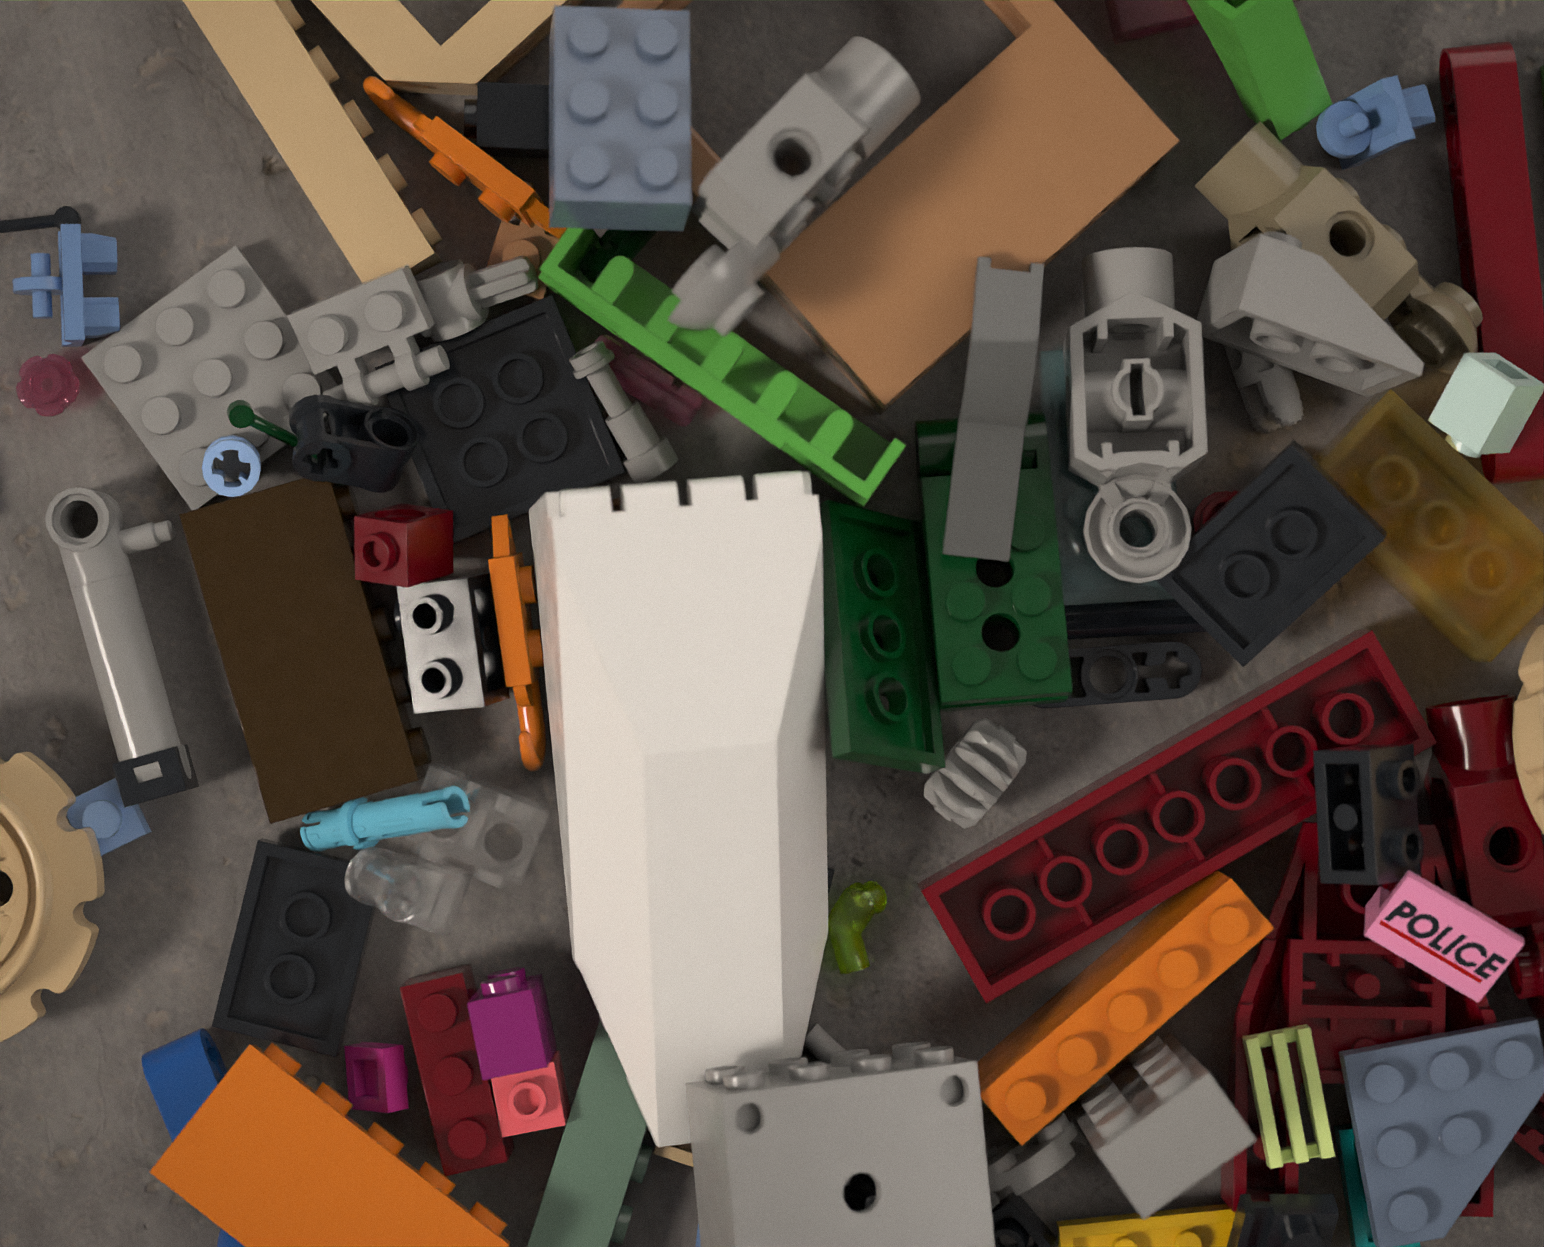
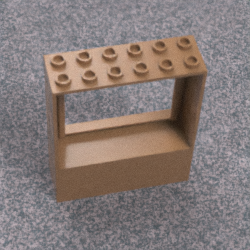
[617,0,1179,415]

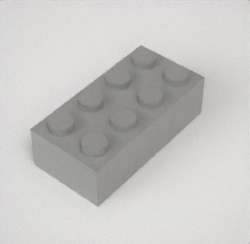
[1068,1033,1256,1220]

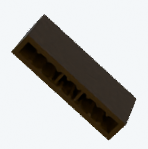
[179,478,432,824]

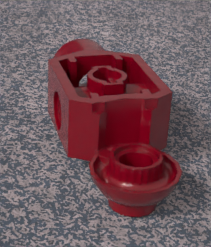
[1424,694,1544,1019]

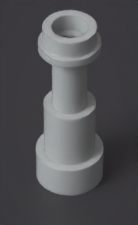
[569,341,679,484]

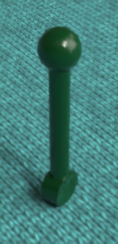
[227,400,317,459]

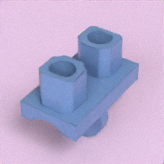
[1316,75,1435,170]
[12,224,120,347]

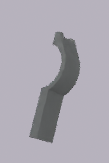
[942,257,1044,561]

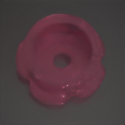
[16,354,80,417]

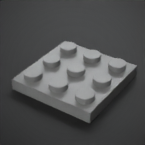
[81,245,339,511]

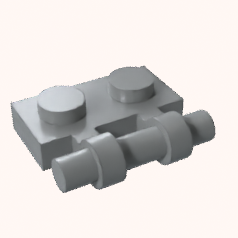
[287,264,450,406]

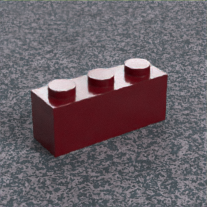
[399,963,515,1176]

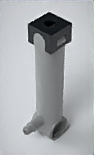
[45,487,199,808]

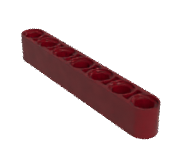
[1439,41,1544,486]

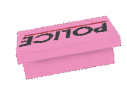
[1364,870,1524,1003]

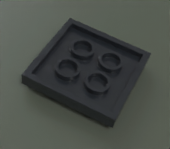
[375,295,626,545]

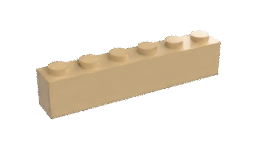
[183,0,443,283]

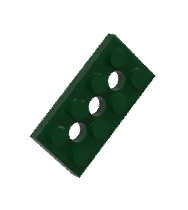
[819,500,945,774]

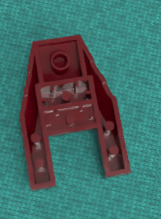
[1221,822,1497,1217]

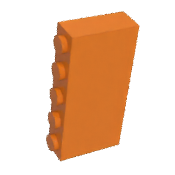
[977,870,1274,1145]
[150,1042,510,1247]

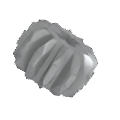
[924,718,1027,829]

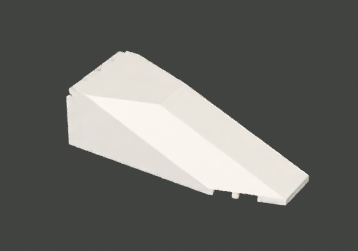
[529,471,828,1147]

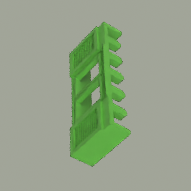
[538,228,906,508]

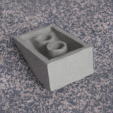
[1197,232,1425,397]

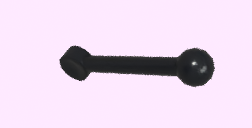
[0,206,81,233]

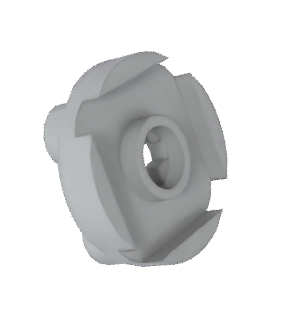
[985,1111,1088,1207]

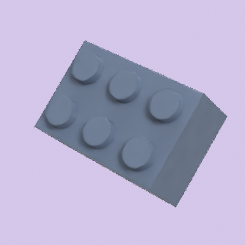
[549,6,692,231]

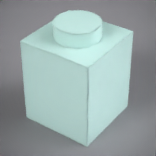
[1428,353,1544,458]

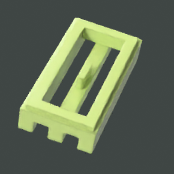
[1242,1024,1335,1169]

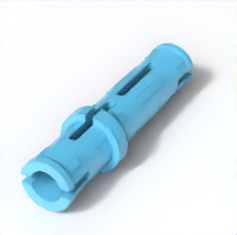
[300,786,470,852]

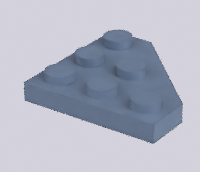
[1339,1016,1544,1247]

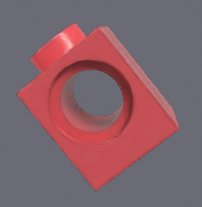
[491,1050,571,1137]

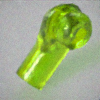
[828,881,887,974]

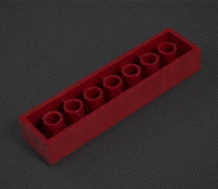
[917,630,1437,1003]

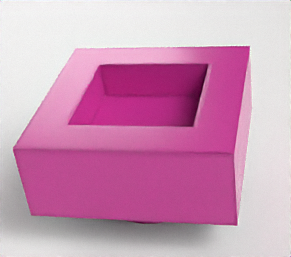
[344,1042,409,1113]

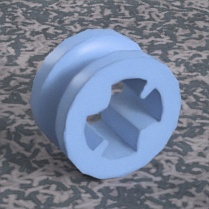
[202,435,261,497]

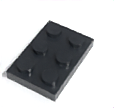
[1156,440,1387,667]
[212,838,385,1057]

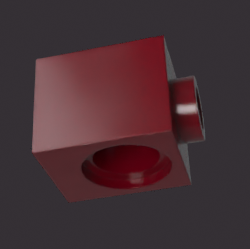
[354,503,454,588]

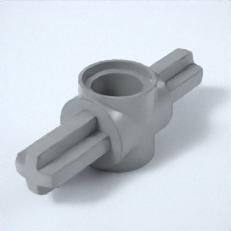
[414,255,538,342]

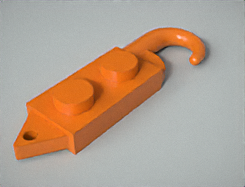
[363,76,568,240]
[488,514,546,772]

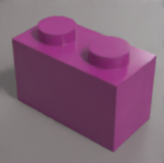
[467,967,557,1080]

